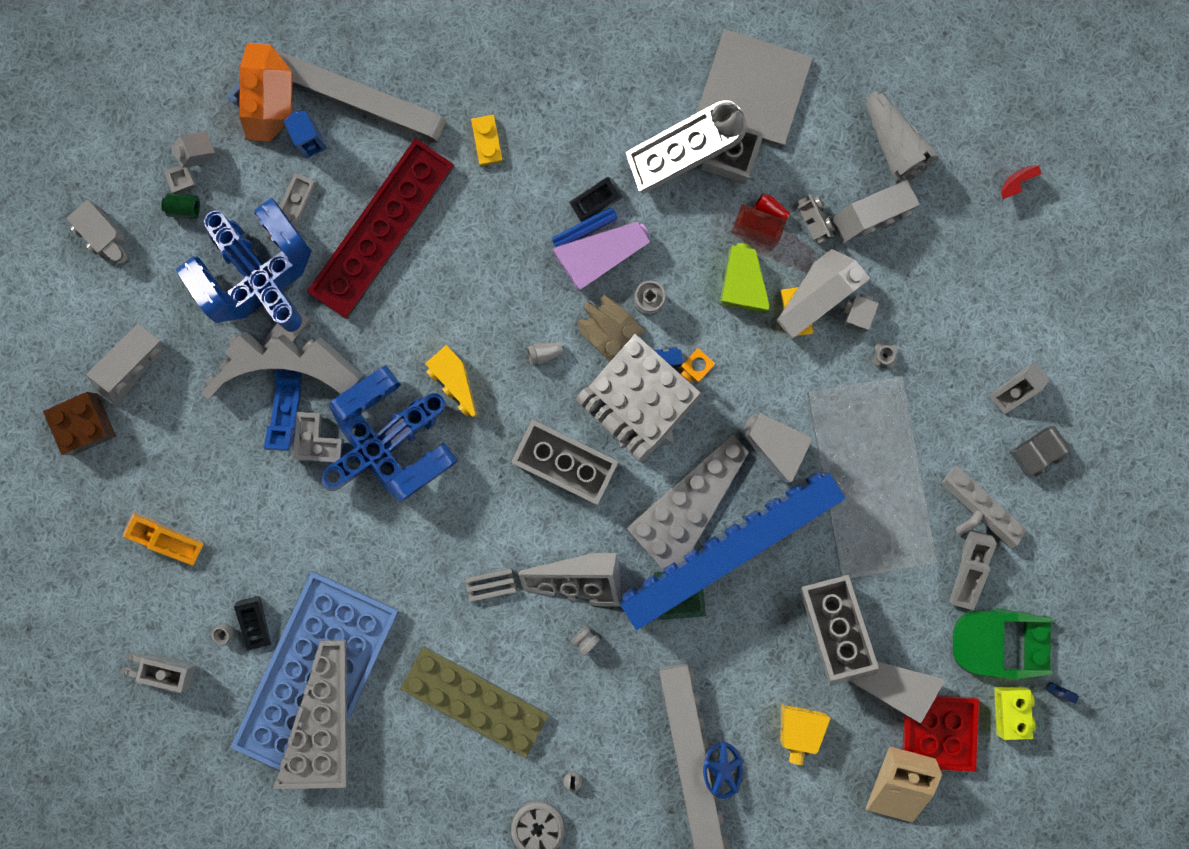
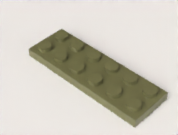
[400,646,549,758]

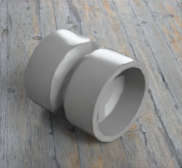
[634,280,666,316]

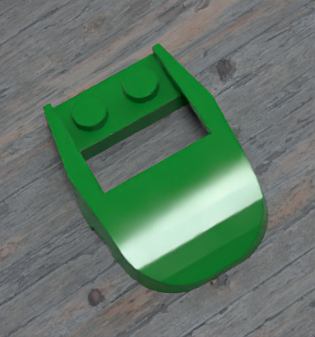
[953,608,1053,679]

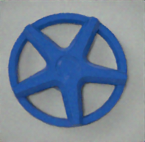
[703,742,744,799]

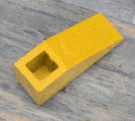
[425,345,477,418]

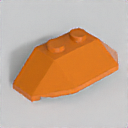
[240,43,293,142]

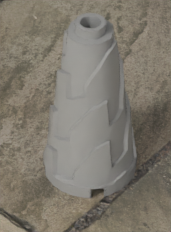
[865,92,939,184]

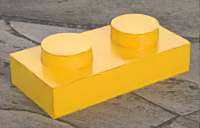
[471,115,503,166]

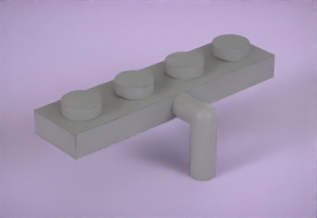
[941,465,1027,549]

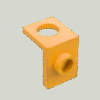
[679,348,715,384]

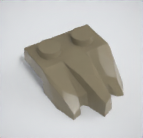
[578,294,645,362]

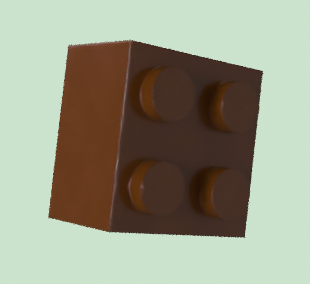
[43,392,116,456]

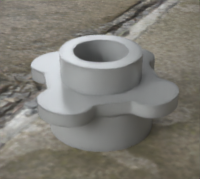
[872,343,898,368]

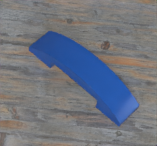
[264,369,302,451]

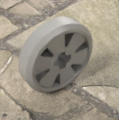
[511,800,564,849]

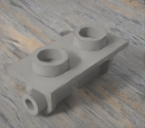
[798,194,835,244]

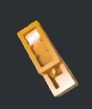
[123,512,203,566]

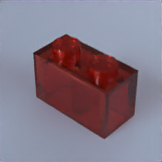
[731,204,787,248]

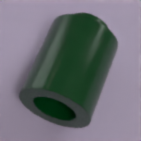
[161,193,200,219]

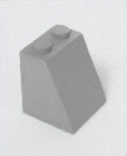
[743,413,813,482]

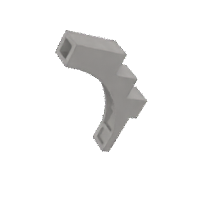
[201,332,363,400]

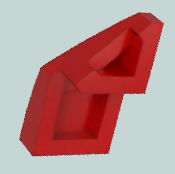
[1001,165,1042,199]

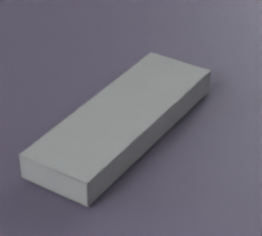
[266,172,317,239]

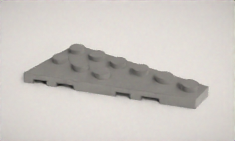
[627,435,749,569]
[273,639,348,789]

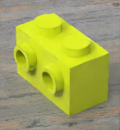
[994,686,1036,740]

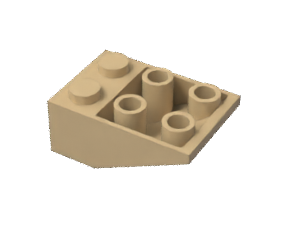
[866,746,942,823]

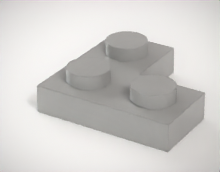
[293,412,344,462]

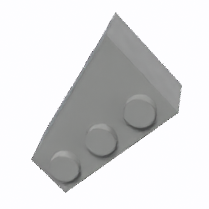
[831,180,920,244]
[86,324,163,407]

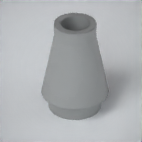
[527,342,563,366]

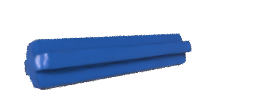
[552,207,617,247]

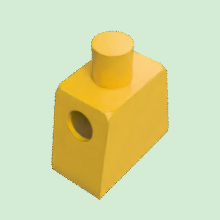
[780,704,830,765]

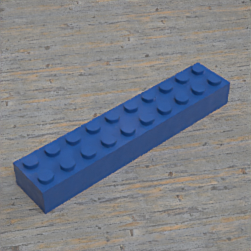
[620,472,846,631]

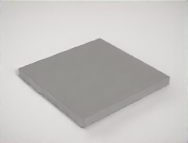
[697,29,813,147]

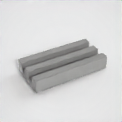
[465,568,516,602]

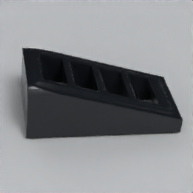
[569,177,623,222]
[234,596,271,651]

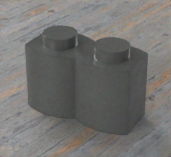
[1010,426,1071,477]

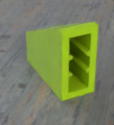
[720,243,769,313]

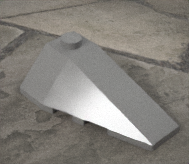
[777,249,870,339]
[519,553,621,606]

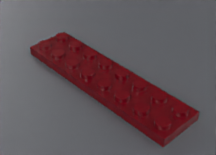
[307,138,455,319]

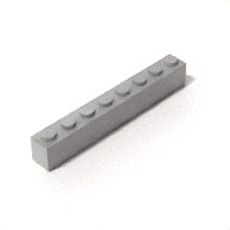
[658,662,729,849]

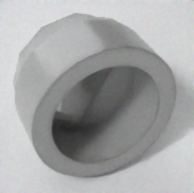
[211,624,234,645]
[563,771,583,792]

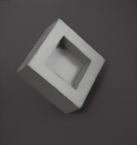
[164,165,197,194]

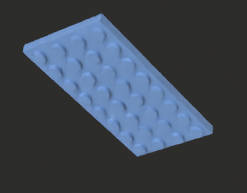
[230,571,399,770]

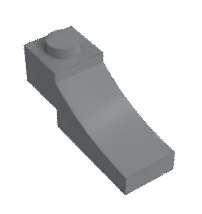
[949,530,997,610]

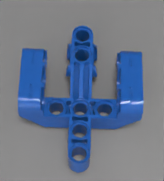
[176,197,312,332]
[322,365,458,503]

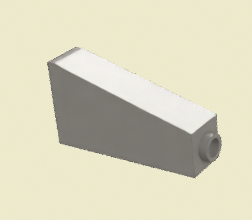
[851,661,945,723]

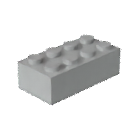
[511,419,619,505]
[801,575,879,686]

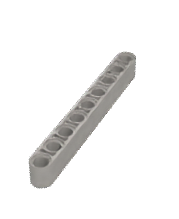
[255,42,446,142]

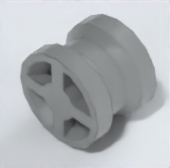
[570,625,600,656]

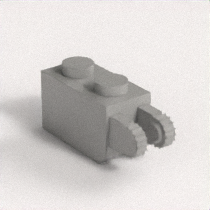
[66,199,129,265]
[122,652,196,693]

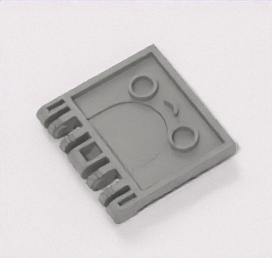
[576,334,703,463]

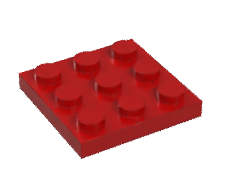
[902,695,979,772]

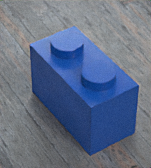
[283,110,327,159]

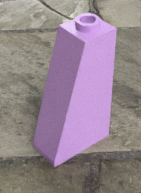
[551,222,650,290]

